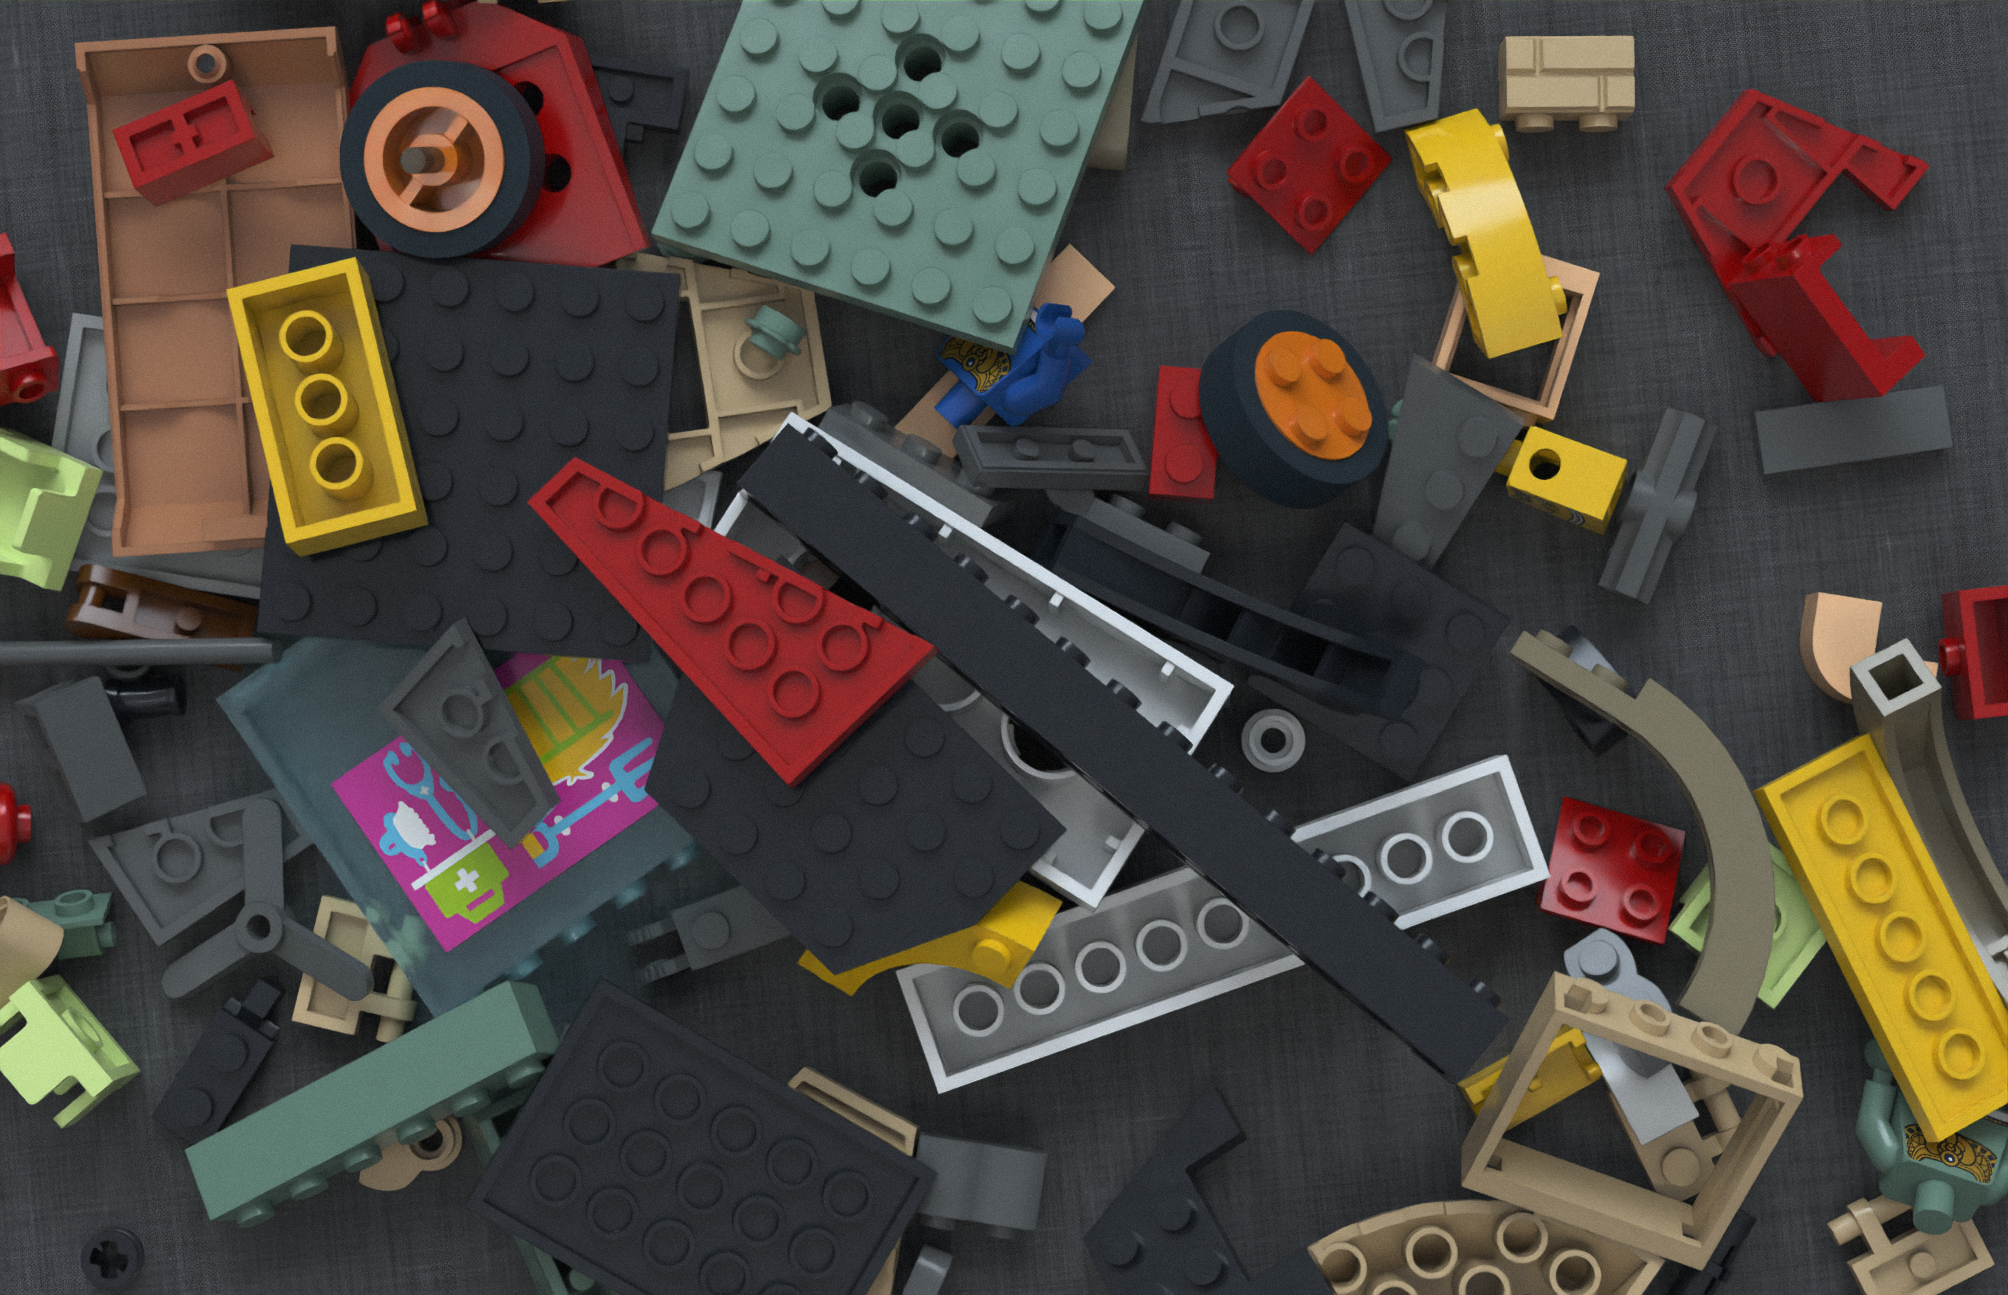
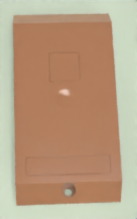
[74,26,360,557]

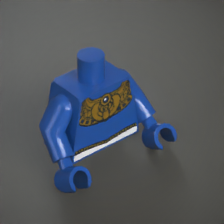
[934,303,1093,429]

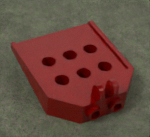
[349,0,651,268]

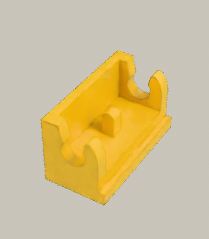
[1457,1024,1603,1132]

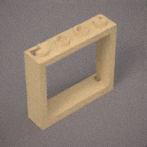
[1461,971,1803,1271]

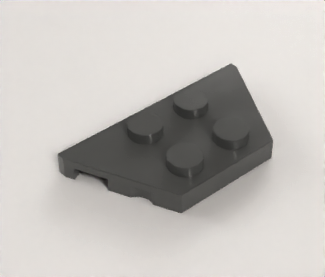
[1140,0,1315,127]

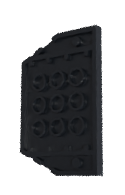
[644,555,1067,976]

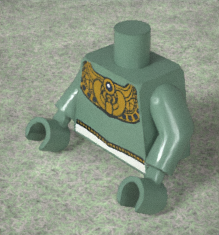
[1855,1037,2008,1235]

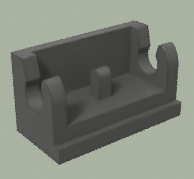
[14,676,148,823]

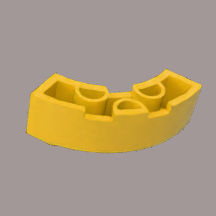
[1404,108,1567,359]
[797,881,1062,996]

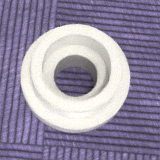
[1241,709,1305,772]

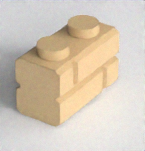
[1498,36,1635,133]

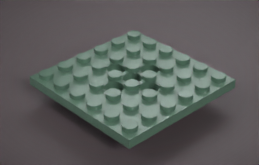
[651,0,1147,356]

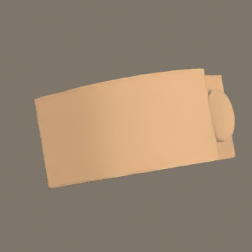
[1800,592,1938,705]

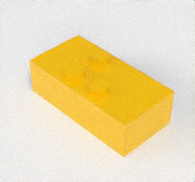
[226,257,429,557]

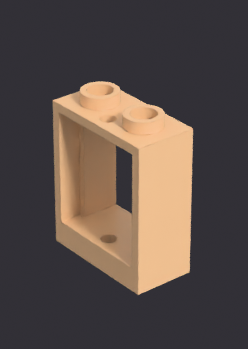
[1432,254,1600,430]

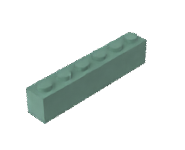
[185,980,559,1228]

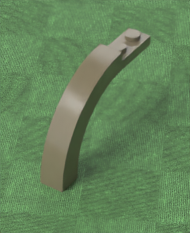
[1508,629,1775,1036]
[1850,638,2008,1011]

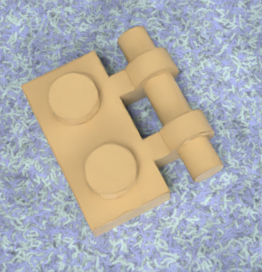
[292,895,431,1043]
[1605,1069,1742,1201]
[1826,1195,1995,1295]

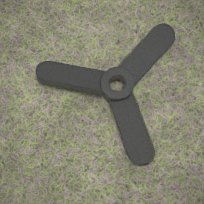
[162,797,375,1001]

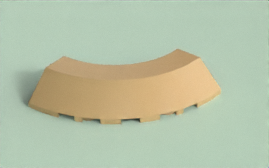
[1307,1199,1666,1295]

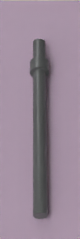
[0,637,283,670]

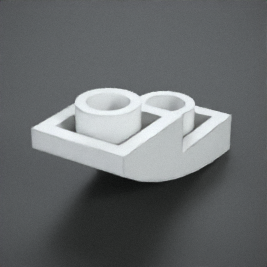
[1581,1031,1700,1147]

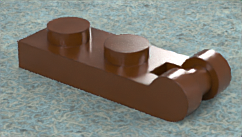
[64,564,259,673]

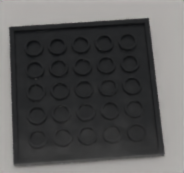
[257,244,682,664]

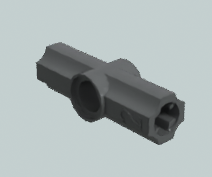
[1595,407,1718,606]

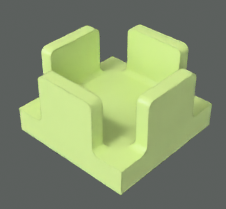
[0,427,103,591]
[1667,842,1827,1009]
[0,974,141,1129]

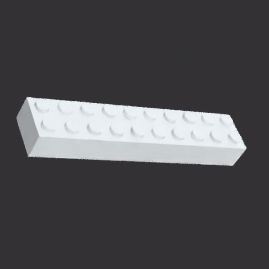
[896,755,1551,1094]

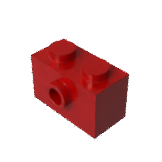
[1147,365,1221,504]
[1938,585,2008,720]

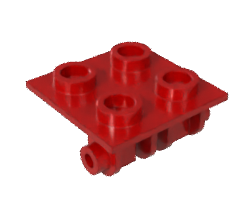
[1226,76,1393,255]
[1535,796,1686,946]

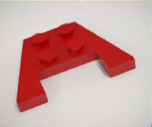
[1664,89,1930,357]

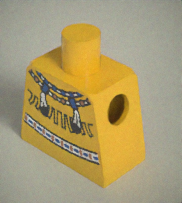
[1494,426,1628,536]

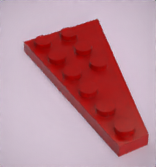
[527,457,940,789]

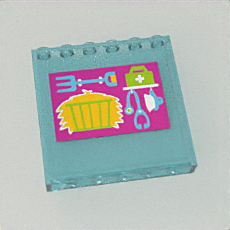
[216,637,704,1018]

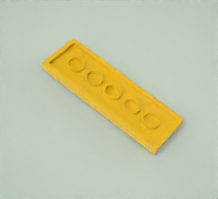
[1752,733,2008,1143]

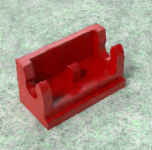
[112,79,275,207]

